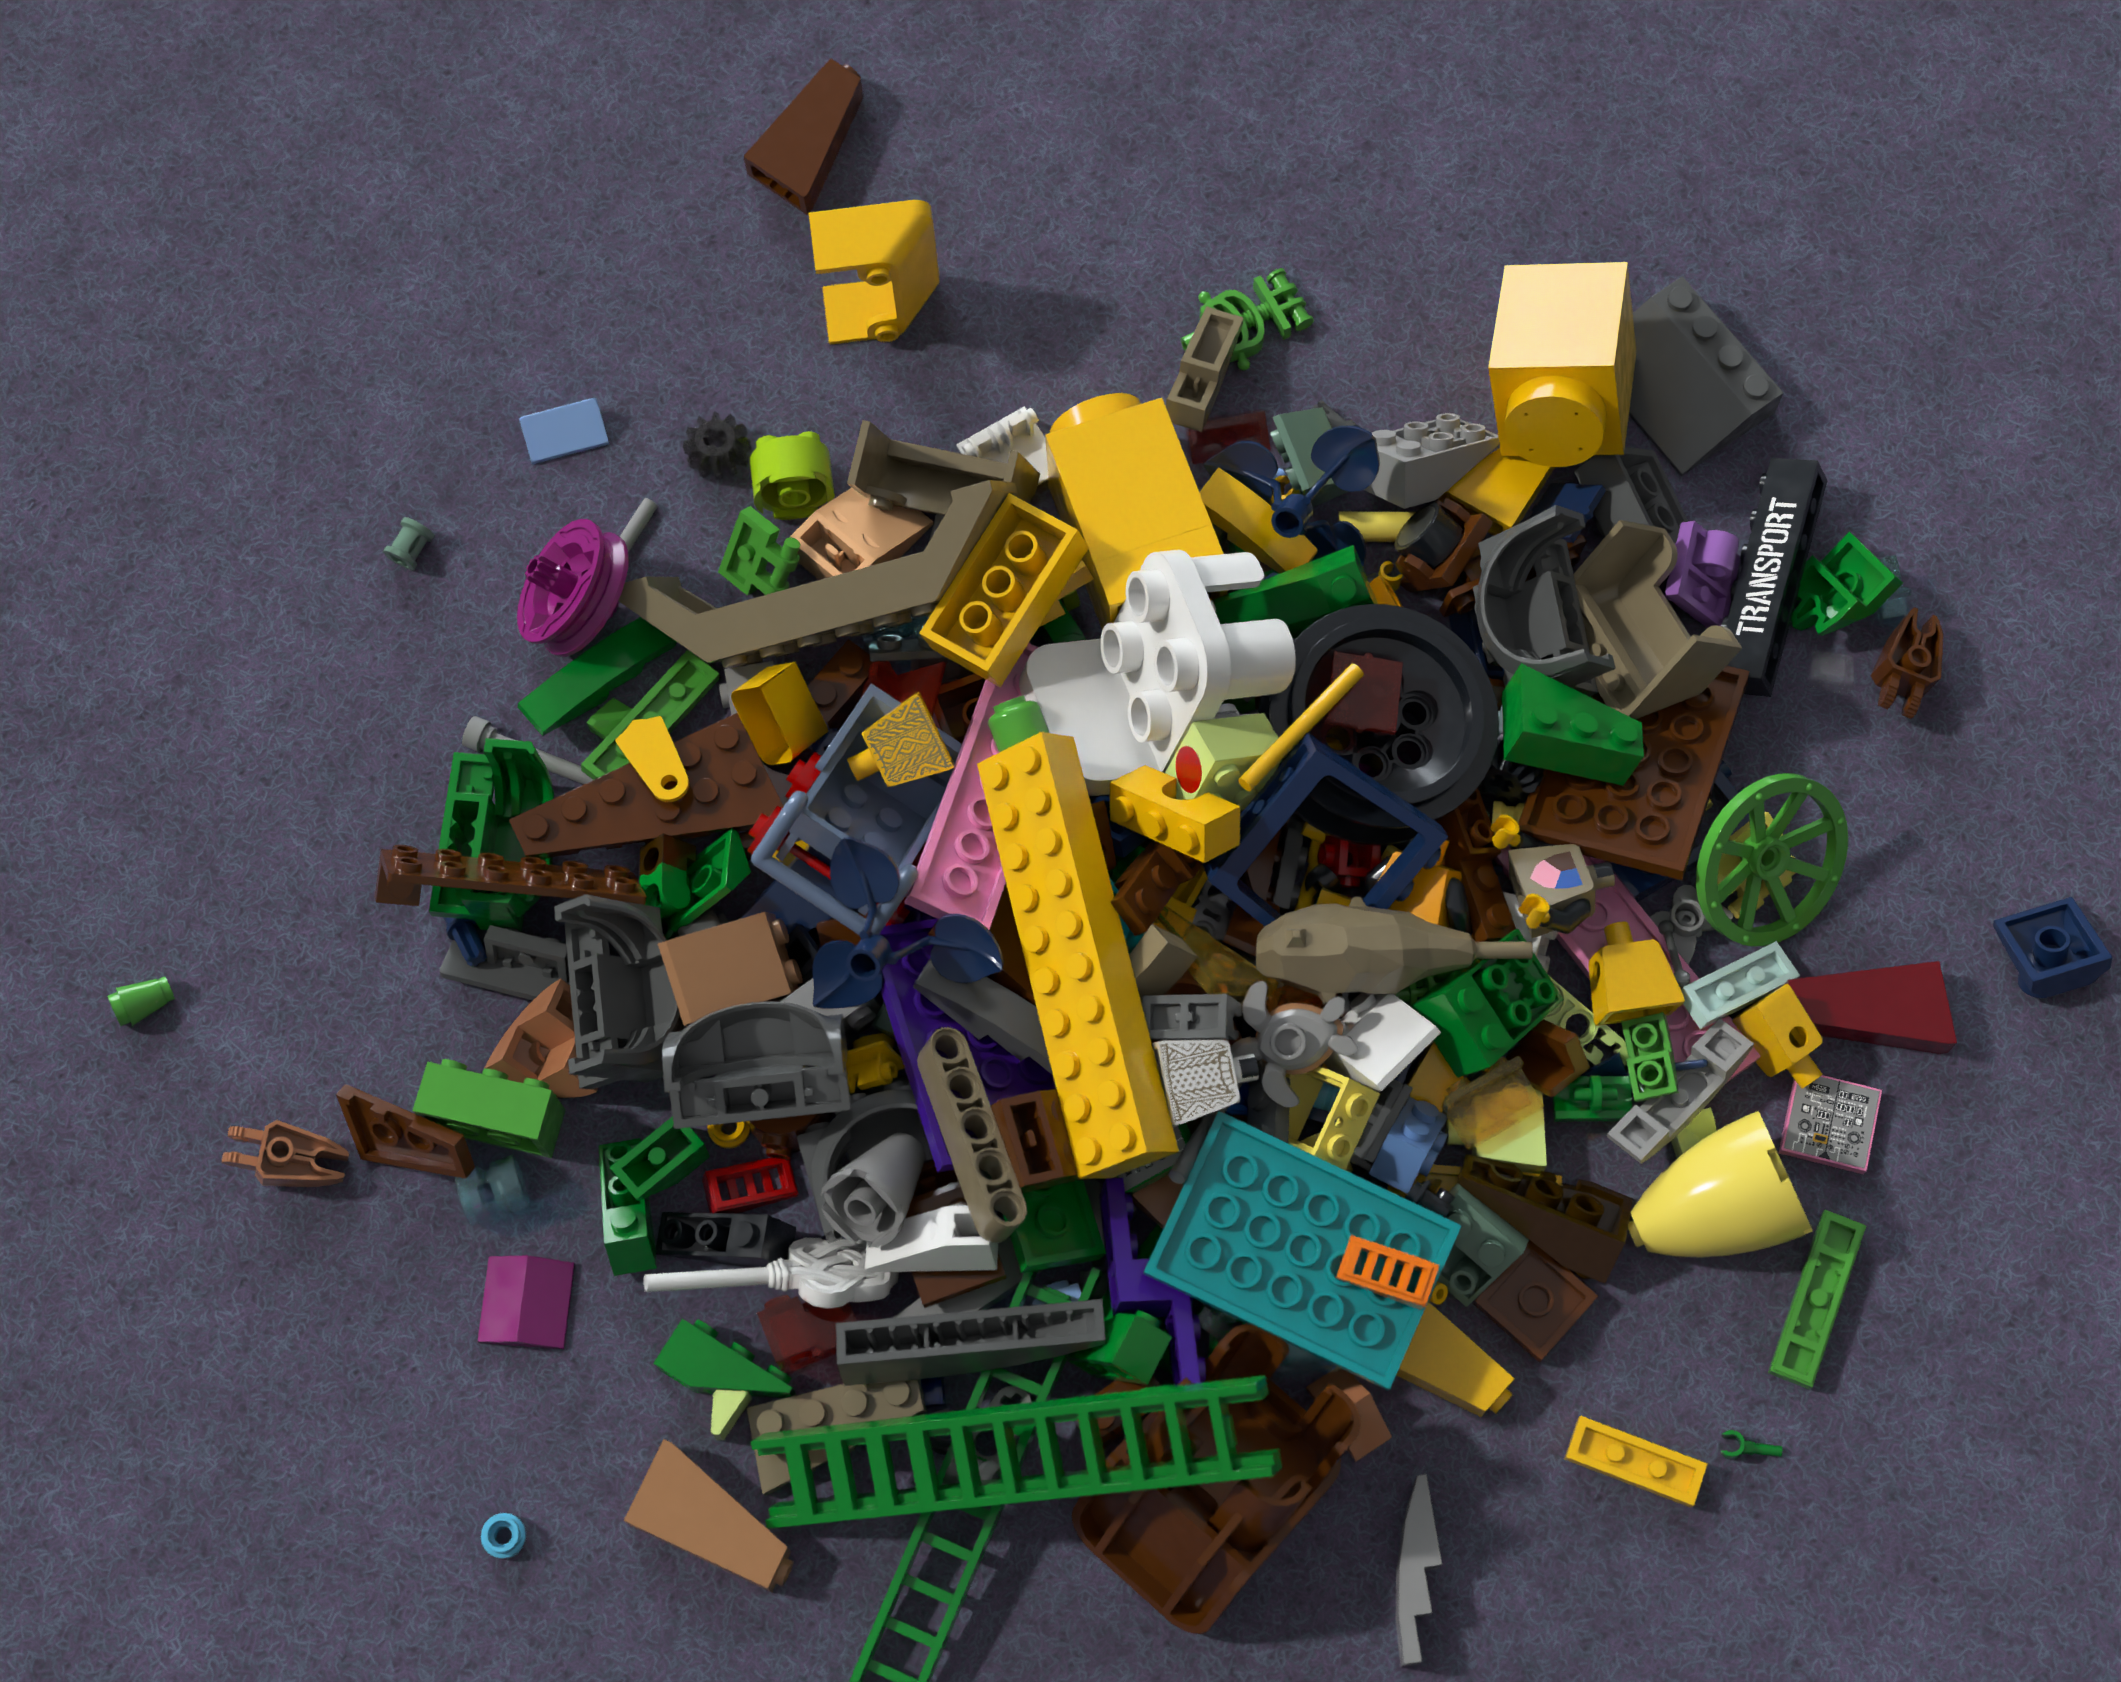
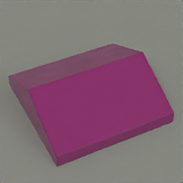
[477,1255,575,1349]

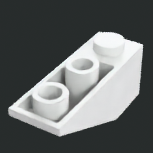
[865,1206,998,1272]

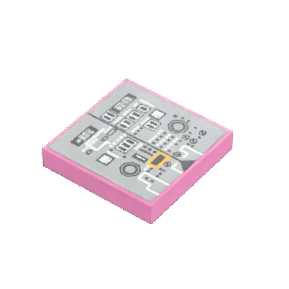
[1779,1075,1882,1174]

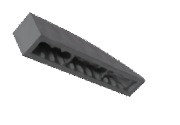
[836,1299,1106,1386]

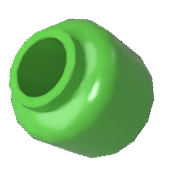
[988,695,1049,752]

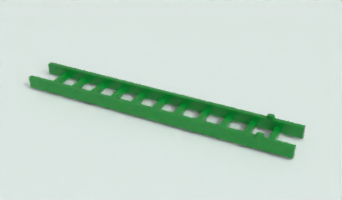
[849,1267,1103,1682]

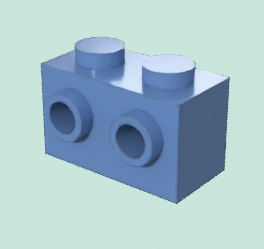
[1369,1097,1448,1194]

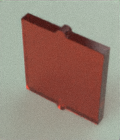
[1325,651,1403,735]

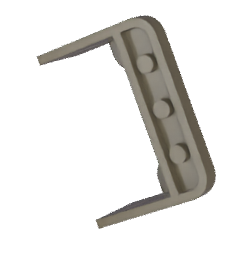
[847,420,1040,516]

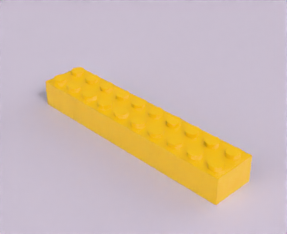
[977,732,1179,1179]

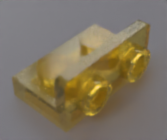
[1441,1056,1544,1151]

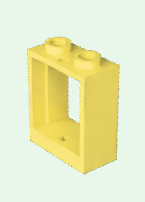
[1286,1066,1380,1170]

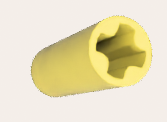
[1338,511,1416,542]

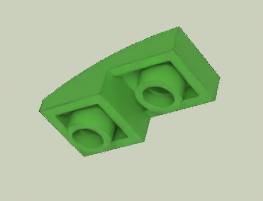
[1621,1012,1679,1102]

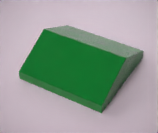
[670,828,751,933]

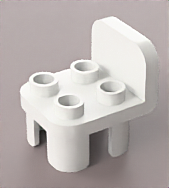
[1019,550,1296,796]

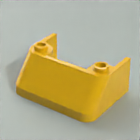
[809,200,940,345]

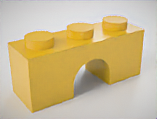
[1110,765,1240,863]

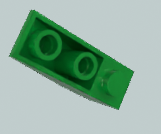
[598,1138,657,1276]
[653,1319,796,1399]

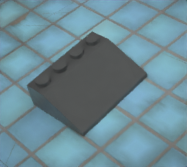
[1629,276,1783,477]

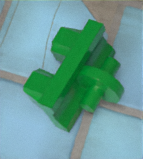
[1553,1076,1633,1122]

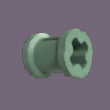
[383,517,435,571]

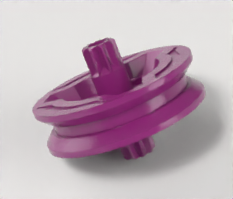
[517,519,629,657]

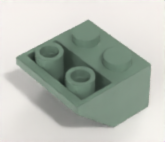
[1270,407,1349,507]
[1438,1183,1529,1307]

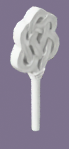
[644,1238,899,1308]

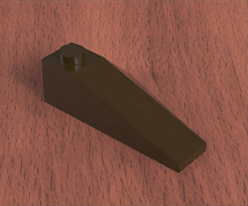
[1457,1154,1633,1284]

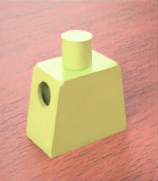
[1446,1087,1547,1174]

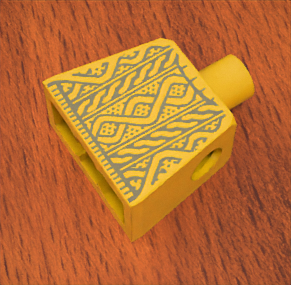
[847,692,954,787]

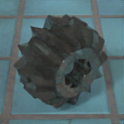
[683,411,752,482]

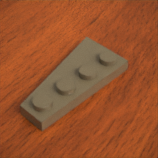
[747,1379,927,1496]

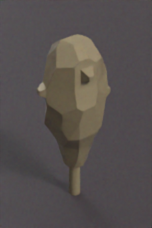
[1256,897,1533,1005]

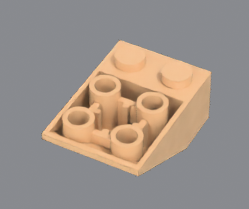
[790,488,933,580]

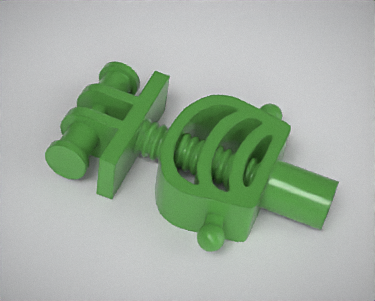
[1181,268,1314,371]

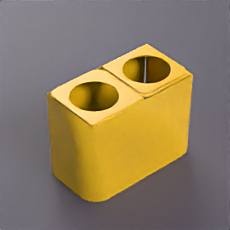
[731,662,829,765]

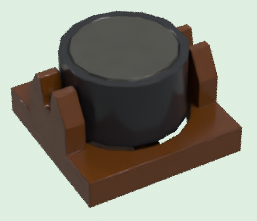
[1394,498,1493,592]

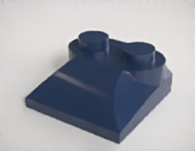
[1993,897,2113,998]

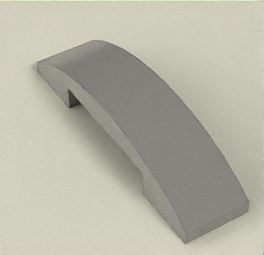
[1607,1018,1754,1163]

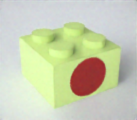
[1165,713,1282,810]

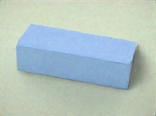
[519,398,609,465]

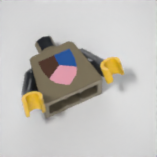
[1491,814,1615,938]

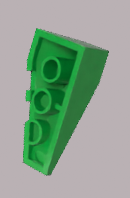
[1212,545,1378,639]

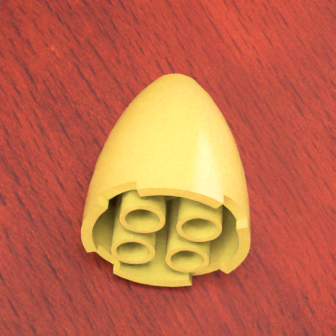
[1628,1111,1813,1258]

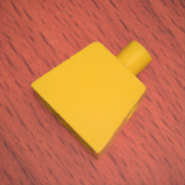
[1588,921,1685,1026]
[1732,983,1823,1089]

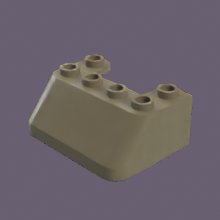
[1573,520,1742,720]

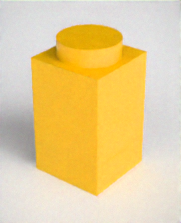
[1045,393,1228,630]

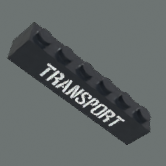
[1721,458,1828,697]

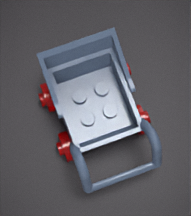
[747,683,962,935]

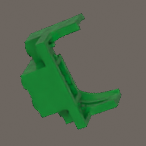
[429,738,554,932]

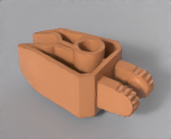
[222,1120,349,1187]

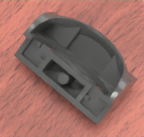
[662,1001,851,1129]

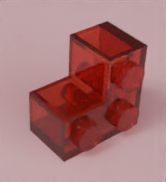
[757,1295,857,1375]

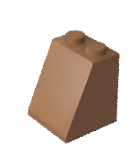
[658,912,802,1026]

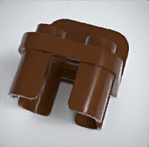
[1072,1324,1361,1634]

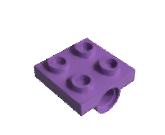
[1665,521,1740,628]

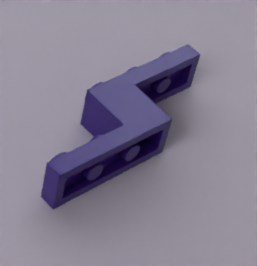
[1099,1178,1206,1386]

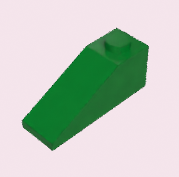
[1066,1310,1172,1385]

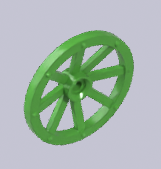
[1696,773,1848,946]

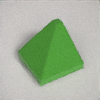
[587,698,632,740]

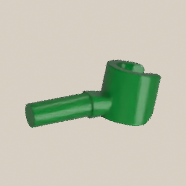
[1721,1430,1783,1460]

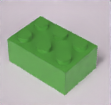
[412,1059,566,1158]

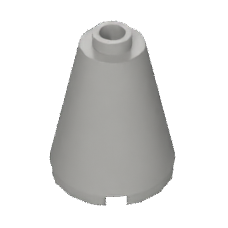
[821,1133,926,1247]

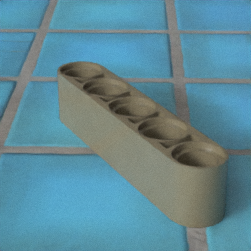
[917,1027,1027,1243]

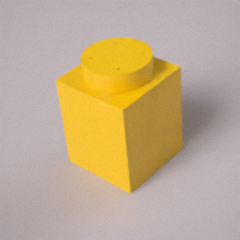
[1488,262,1637,467]

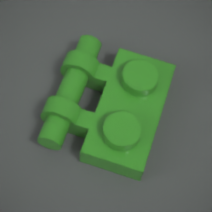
[718,506,801,596]

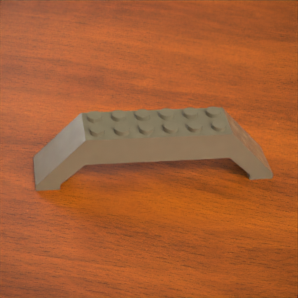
[618,480,1017,668]

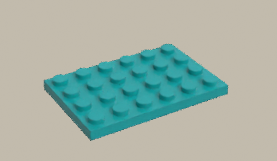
[1143,1111,1462,1390]

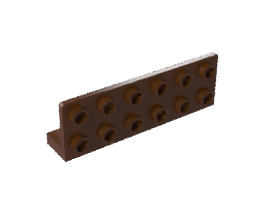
[374,845,647,906]

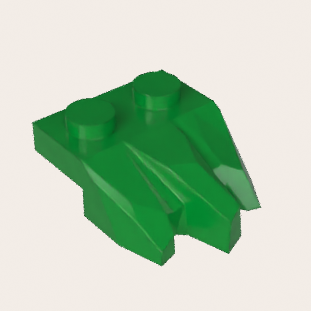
[1791,531,1903,636]

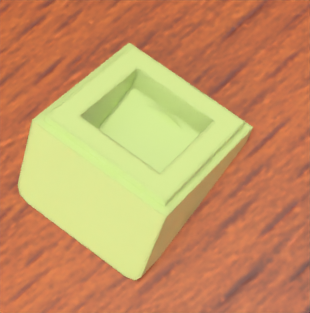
[711,1390,752,1440]

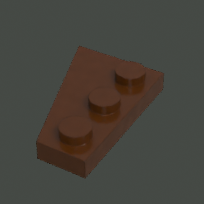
[336,1084,475,1179]

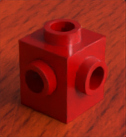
[1318,835,1382,888]

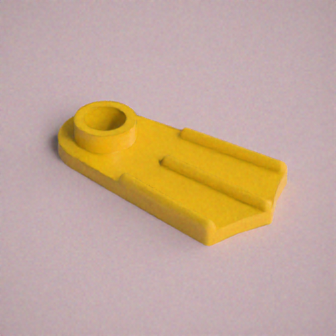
[615,716,689,802]

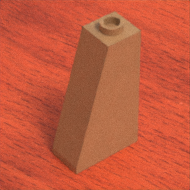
[624,1439,794,1592]

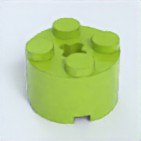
[750,431,835,520]

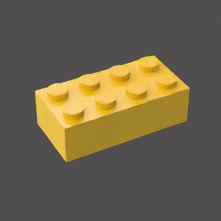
[919,493,1089,687]

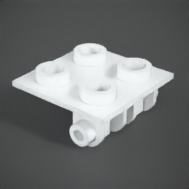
[956,406,1048,485]

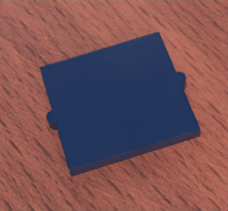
[1529,483,1606,543]

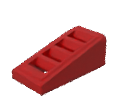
[702,1157,798,1214]

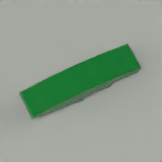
[517,617,677,736]

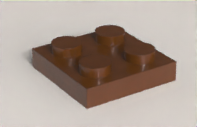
[1473,1240,1598,1363]

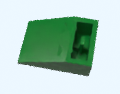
[1411,929,1564,1078]

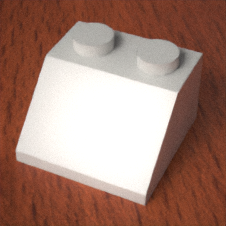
[1324,992,1441,1091]

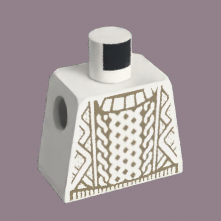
[1152,1040,1259,1126]

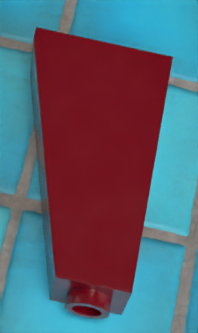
[1784,961,1957,1054]

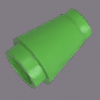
[107,976,175,1027]

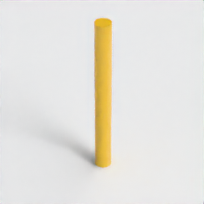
[1238,663,1364,791]

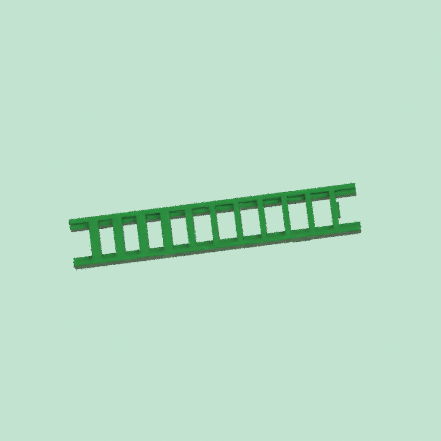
[751,1376,1282,1529]

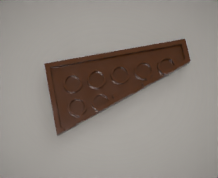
[509,713,784,859]

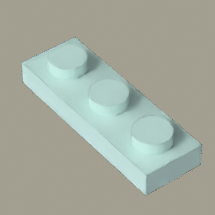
[1681,941,1800,1029]

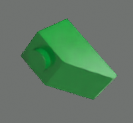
[610,1116,710,1201]

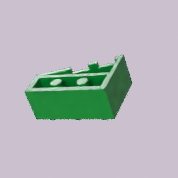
[1502,663,1644,785]

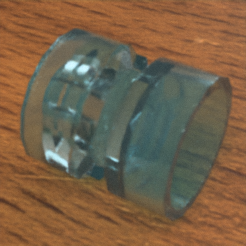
[455,1155,530,1226]

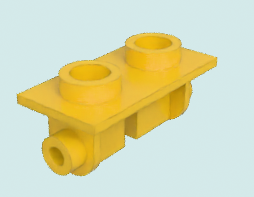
[815,1040,905,1094]

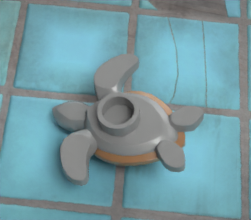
[1230,981,1358,1107]

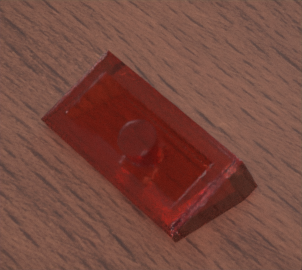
[1184,409,1271,464]

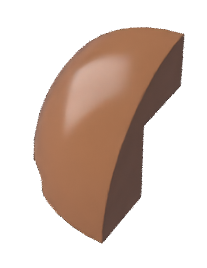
[484,978,598,1098]

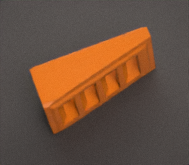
[1336,1235,1439,1310]

